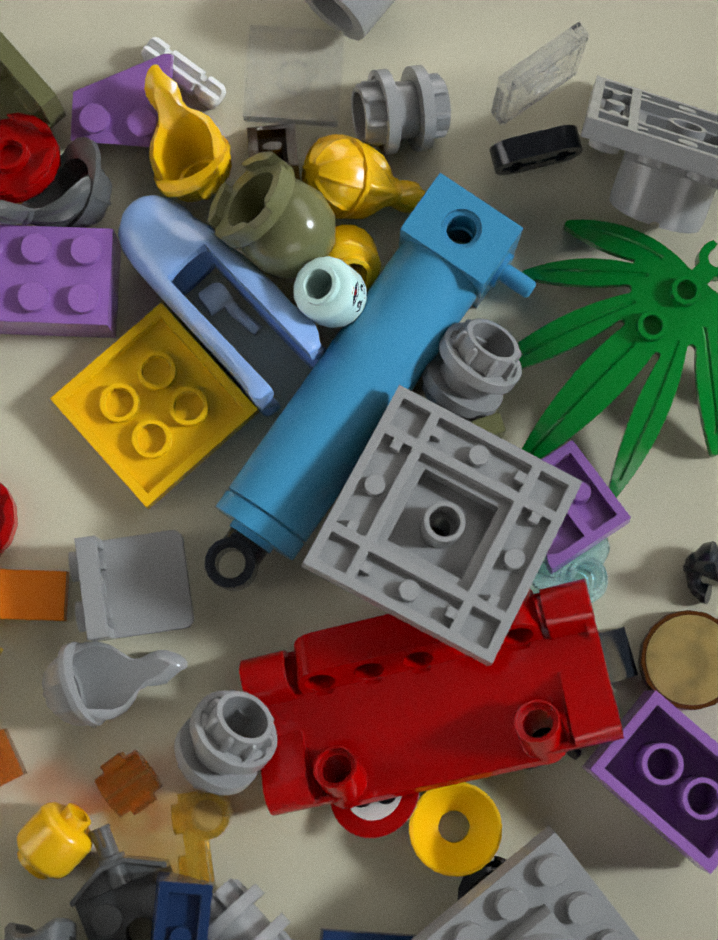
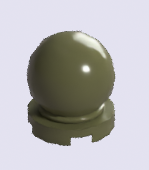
[208,151,335,278]

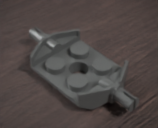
[70,824,173,940]

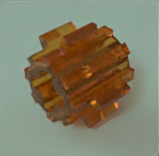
[94,749,163,817]

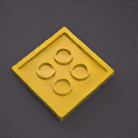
[50,303,259,510]

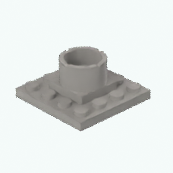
[581,76,718,233]
[302,385,583,667]
[411,825,639,940]

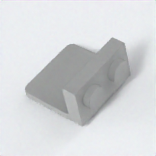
[68,530,194,642]

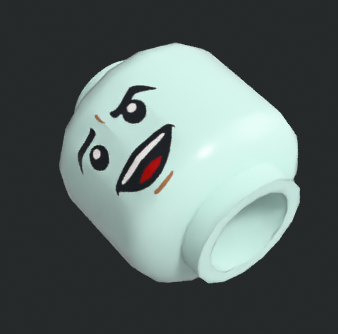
[294,256,367,328]

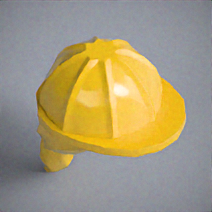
[144,64,232,202]
[302,134,426,219]

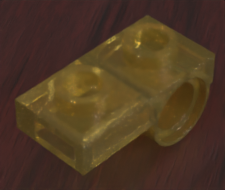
[171,789,233,894]

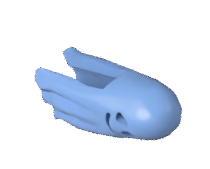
[118,195,326,417]

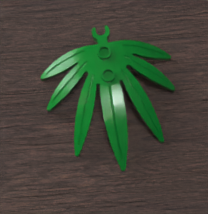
[518,219,718,498]

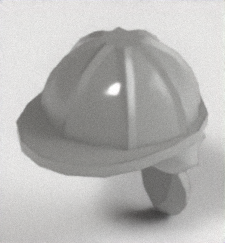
[42,641,188,728]

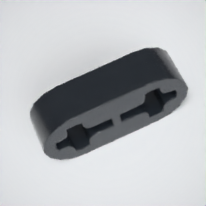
[489,125,583,175]

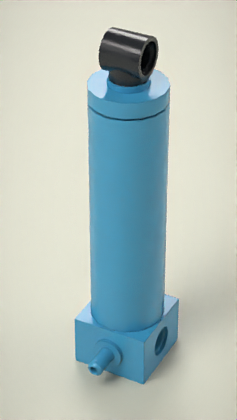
[205,173,536,591]

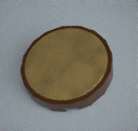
[638,610,718,710]

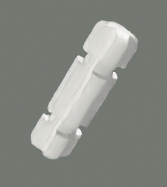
[141,37,226,109]

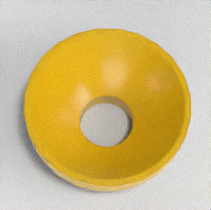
[409,782,502,877]

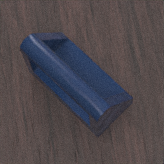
[150,871,213,940]

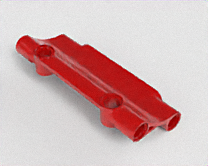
[239,578,624,816]

